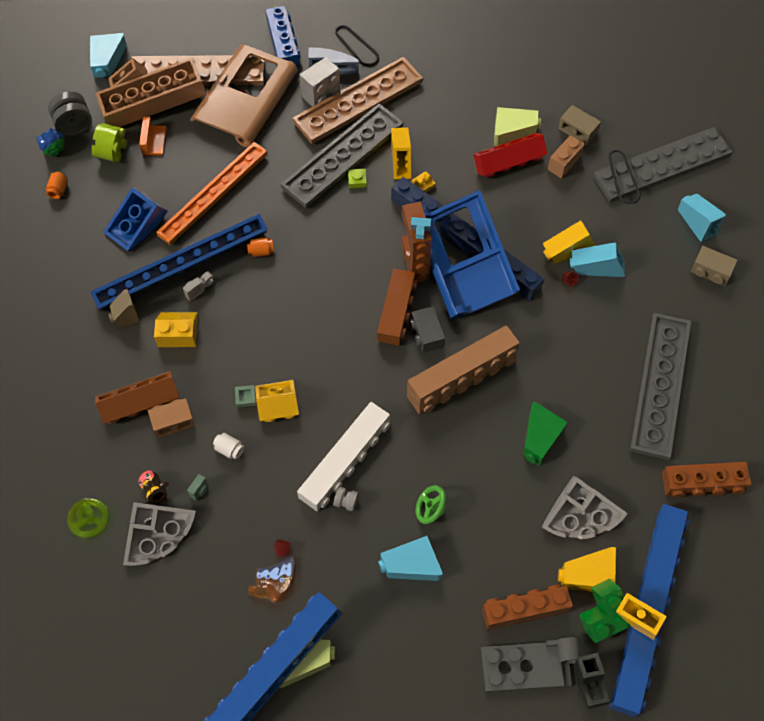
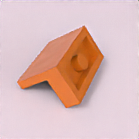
[139,117,167,155]

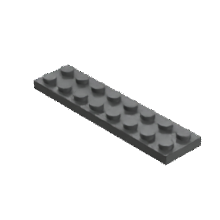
[281,104,404,208]
[593,127,732,203]
[630,313,691,460]

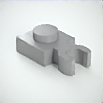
[183,271,214,302]

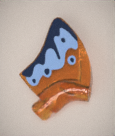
[248,556,295,603]

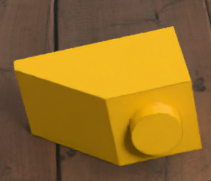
[616,593,667,640]

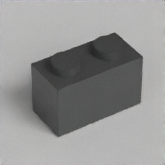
[409,306,445,353]

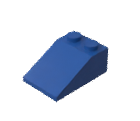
[103,187,168,252]

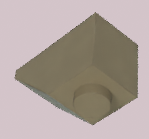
[108,289,140,330]

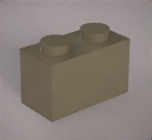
[558,105,601,146]
[690,245,737,286]

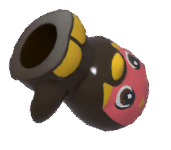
[138,470,169,503]

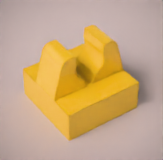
[411,171,436,193]

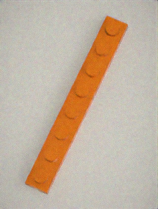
[157,142,268,246]

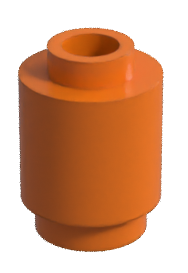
[46,172,68,199]
[247,237,274,257]

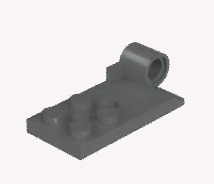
[480,637,581,693]

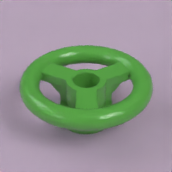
[415,485,446,524]

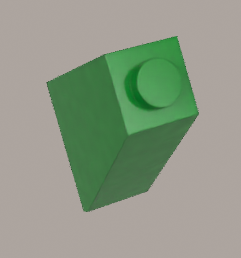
[523,401,568,466]

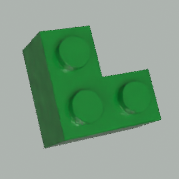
[579,579,631,643]

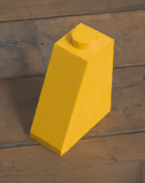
[391,127,411,179]
[543,220,596,264]
[558,547,616,592]

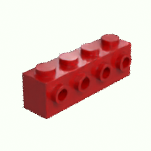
[473,133,547,177]

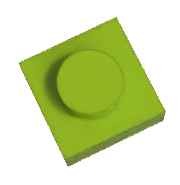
[348,169,367,188]

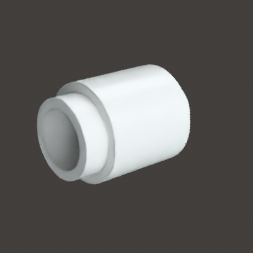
[213,433,244,460]

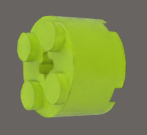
[92,123,127,163]

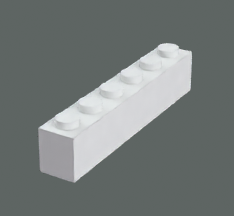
[297,402,391,512]

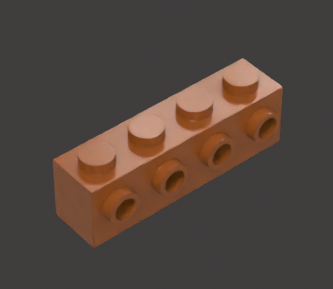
[377,268,418,346]
[95,371,179,424]
[662,462,752,498]
[482,584,573,631]

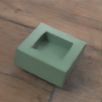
[235,385,256,408]
[187,474,208,501]

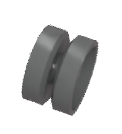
[48,91,92,136]

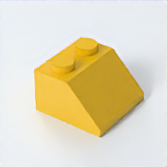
[154,312,198,347]
[255,380,299,422]

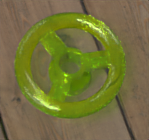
[67,498,108,537]

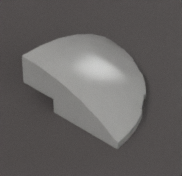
[542,476,628,539]
[123,502,196,566]

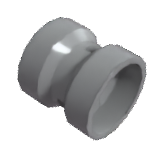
[333,487,359,512]

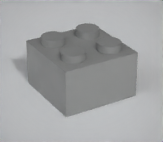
[300,57,340,107]

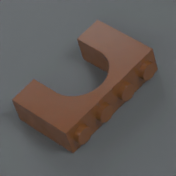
[401,202,432,282]

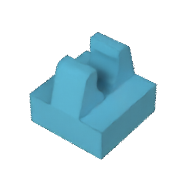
[411,217,431,239]

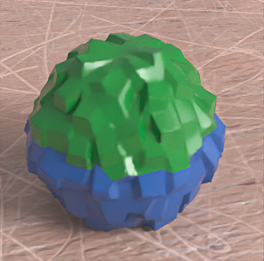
[36,128,65,156]

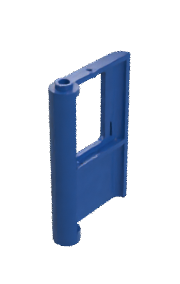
[424,190,520,320]

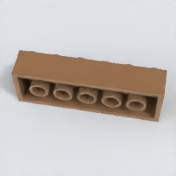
[96,57,207,127]
[407,325,519,415]

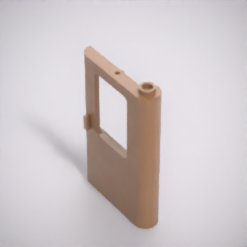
[190,44,298,147]

